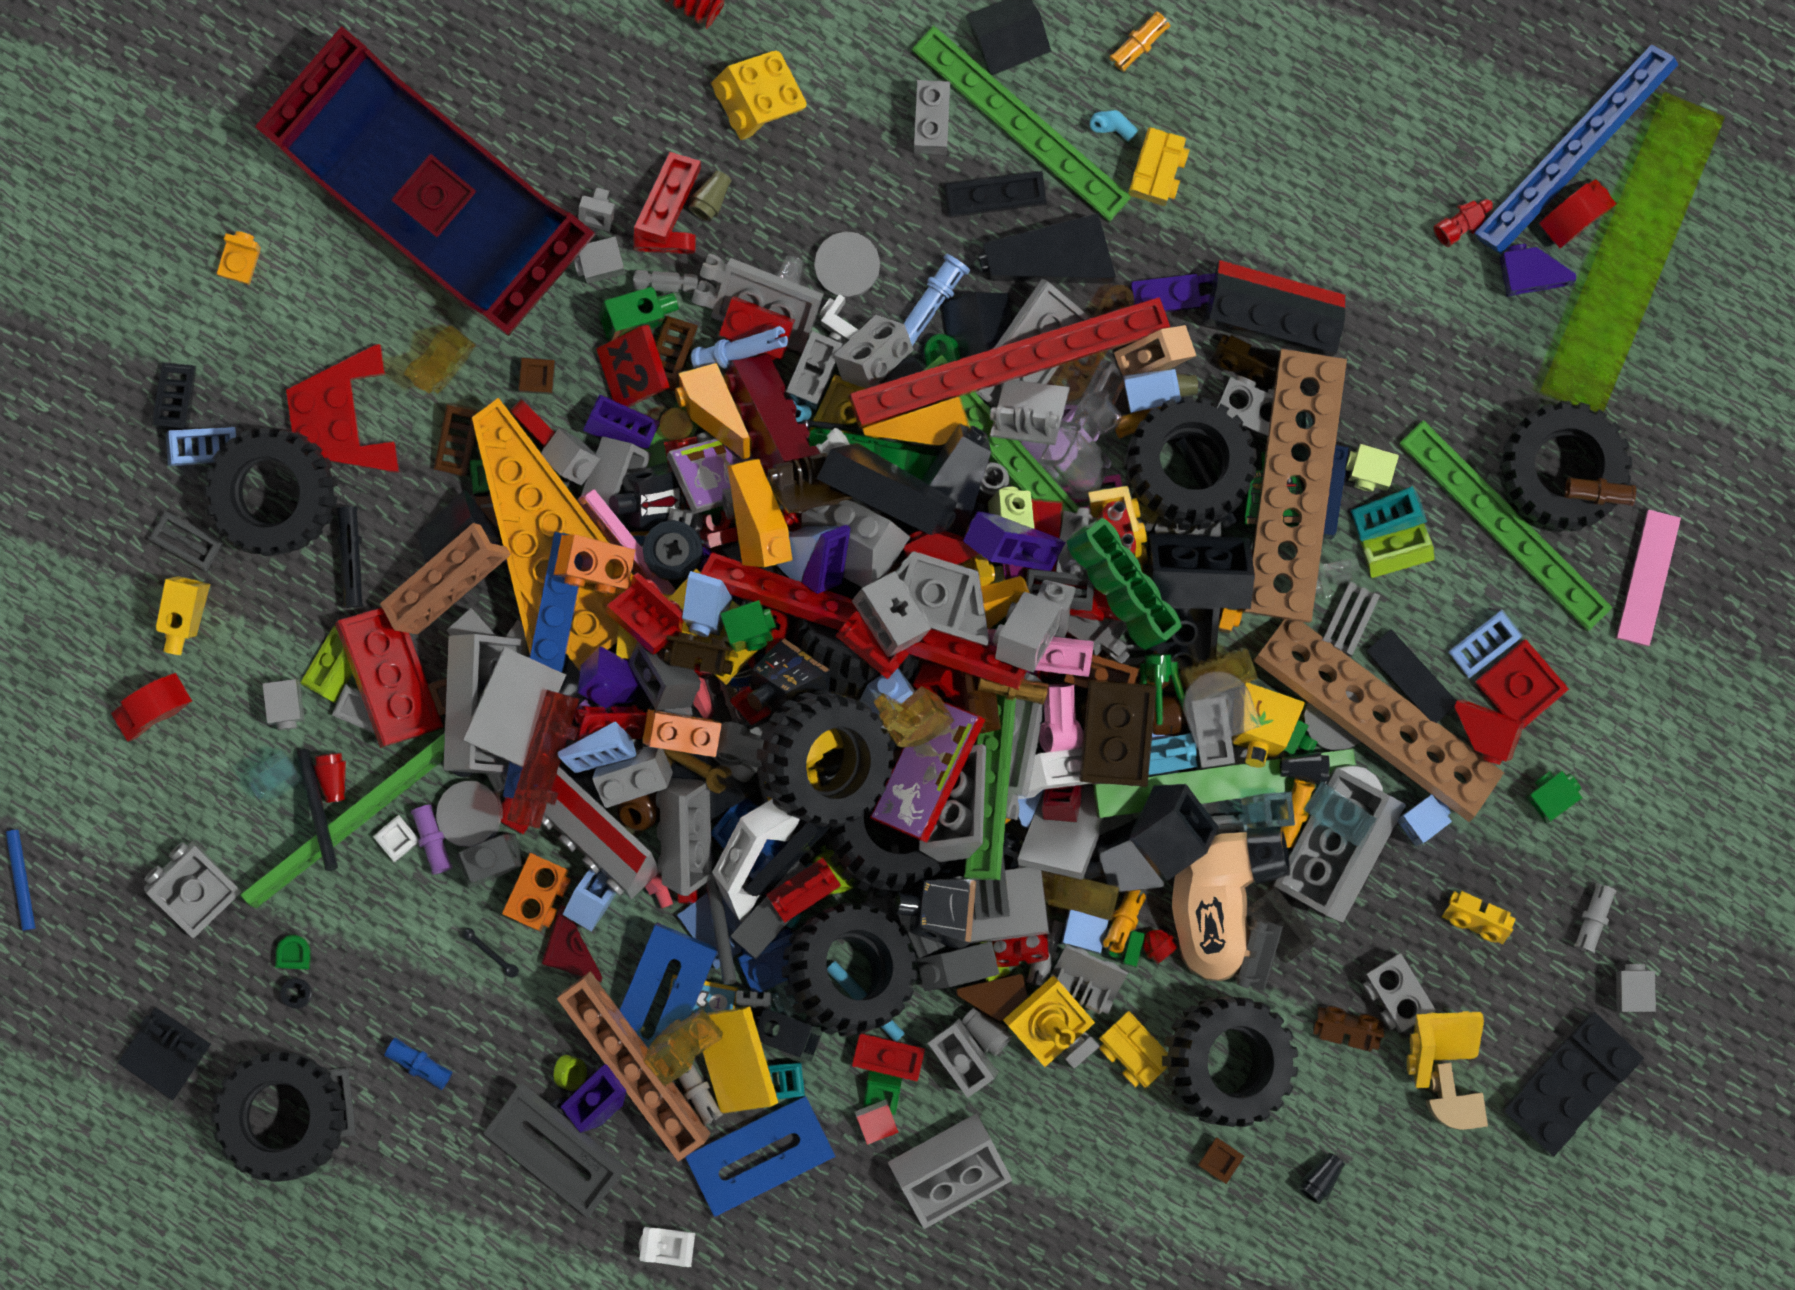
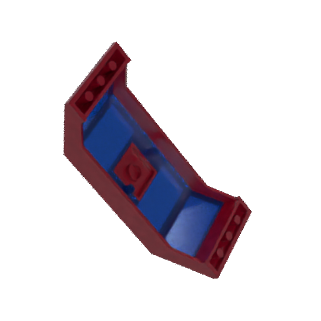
[255,26,596,336]

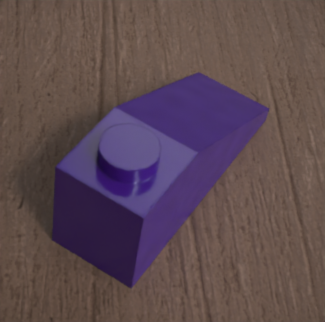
[963,512,1066,571]

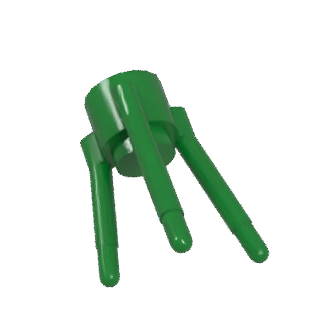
[1139,653,1188,725]

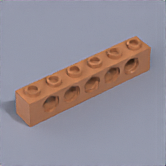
[557,971,711,1162]

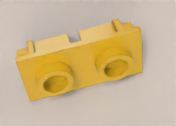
[1442,890,1516,944]

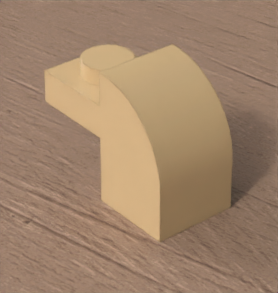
[1426,1063,1488,1130]

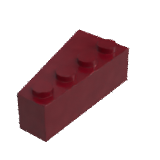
[723,355,820,477]

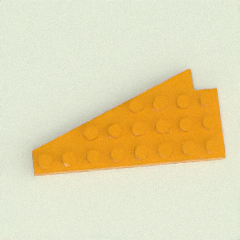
[472,398,633,671]

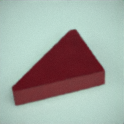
[542,905,603,983]

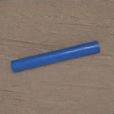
[5,830,36,931]

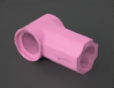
[1039,684,1083,753]

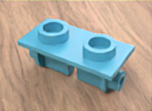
[1149,734,1197,775]

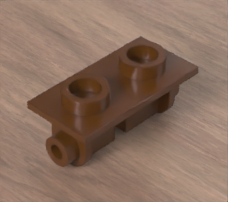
[960,671,1001,734]
[1312,1006,1384,1052]

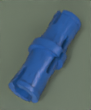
[384,1037,453,1090]

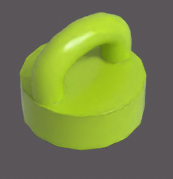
[553,1055,587,1091]

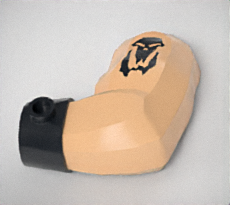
[1172,827,1290,981]

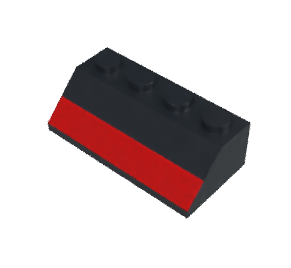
[1202,260,1345,357]

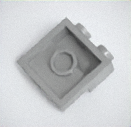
[144,841,242,939]

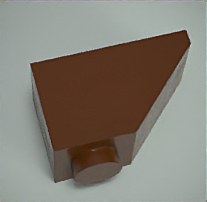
[956,974,1028,1026]

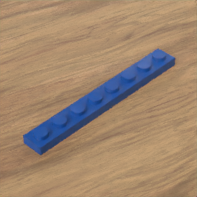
[1474,44,1678,254]
[503,532,583,803]

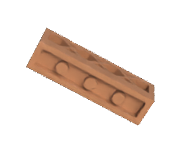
[380,523,511,634]

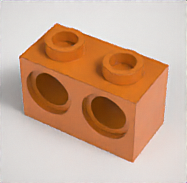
[554,534,636,595]
[642,709,722,757]
[502,853,571,932]

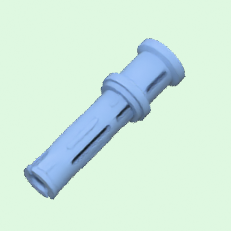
[904,254,970,346]
[691,326,788,369]

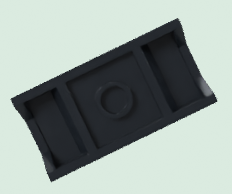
[1500,1012,1644,1157]

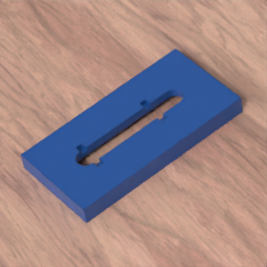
[620,922,718,1073]
[685,1096,836,1217]

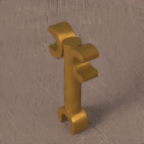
[663,749,732,793]

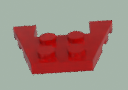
[286,344,400,473]

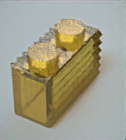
[1180,647,1258,701]

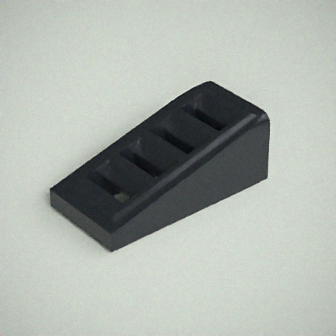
[152,362,196,430]

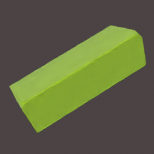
[1360,523,1435,578]
[300,626,353,703]

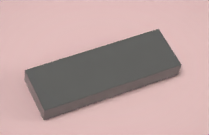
[731,861,806,959]

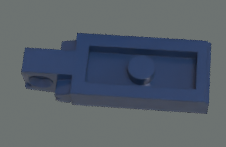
[1323,445,1349,540]

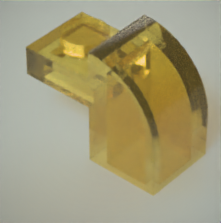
[403,325,476,394]
[873,686,955,747]
[1047,873,1120,921]
[644,1009,723,1086]

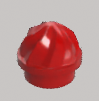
[1142,930,1177,964]

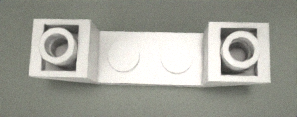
[1018,748,1099,799]
[712,799,800,922]

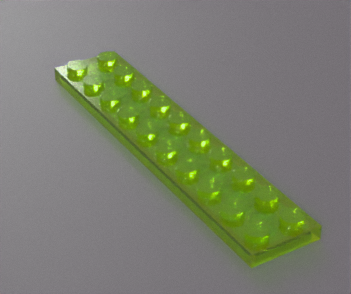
[1539,91,1725,412]

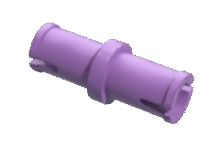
[411,805,453,875]

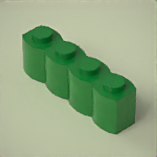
[809,428,940,480]
[1066,518,1182,650]

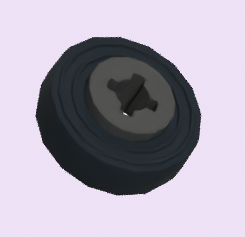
[642,520,703,581]

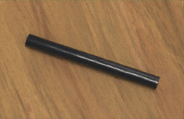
[296,749,338,871]

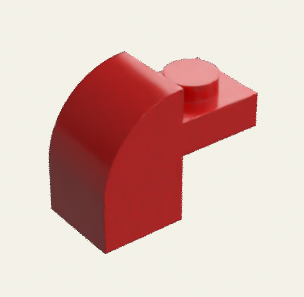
[1539,179,1617,248]
[111,673,192,742]

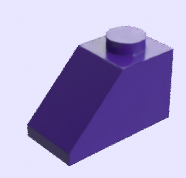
[1499,244,1577,297]
[578,646,645,708]
[561,1064,626,1133]

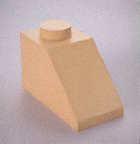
[1114,325,1197,376]

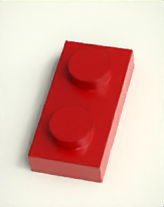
[852,1034,925,1082]

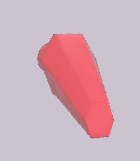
[693,677,714,719]
[645,874,674,909]

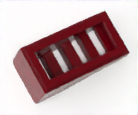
[1042,785,1084,822]

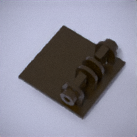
[768,452,852,514]

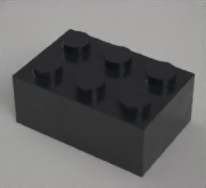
[1146,534,1255,610]

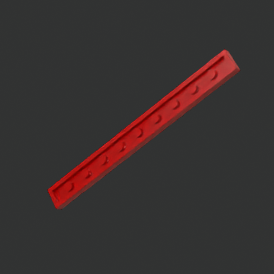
[848,297,1171,428]
[700,553,1027,690]

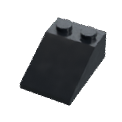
[1146,606,1220,696]

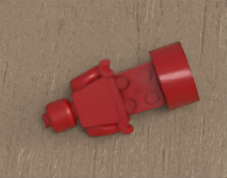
[1433,199,1493,247]

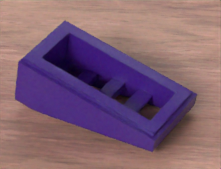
[583,394,660,449]
[802,525,851,594]

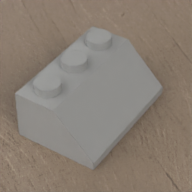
[801,499,910,588]
[919,744,986,862]
[656,778,712,896]
[888,1113,1013,1229]

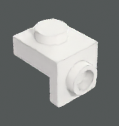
[820,294,859,345]
[639,1227,695,1267]

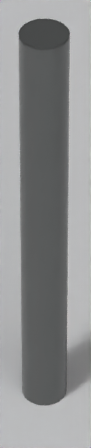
[706,854,737,985]

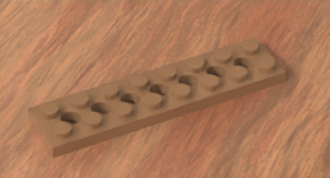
[1244,349,1347,623]
[1254,619,1504,823]

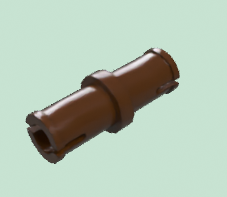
[1565,477,1636,506]

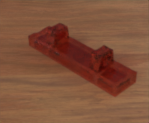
[507,690,579,829]

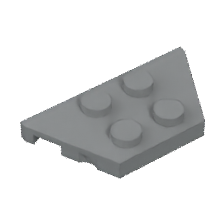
[893,551,990,647]

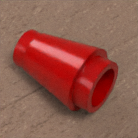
[313,753,346,803]

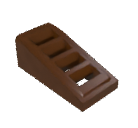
[656,316,698,392]
[434,403,481,476]

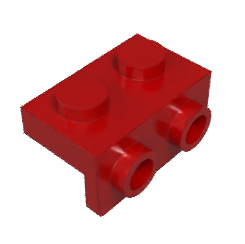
[719,296,796,360]
[606,573,684,655]

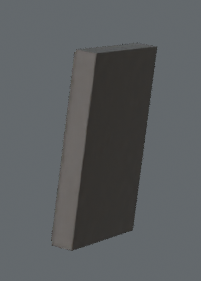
[1079,680,1157,787]

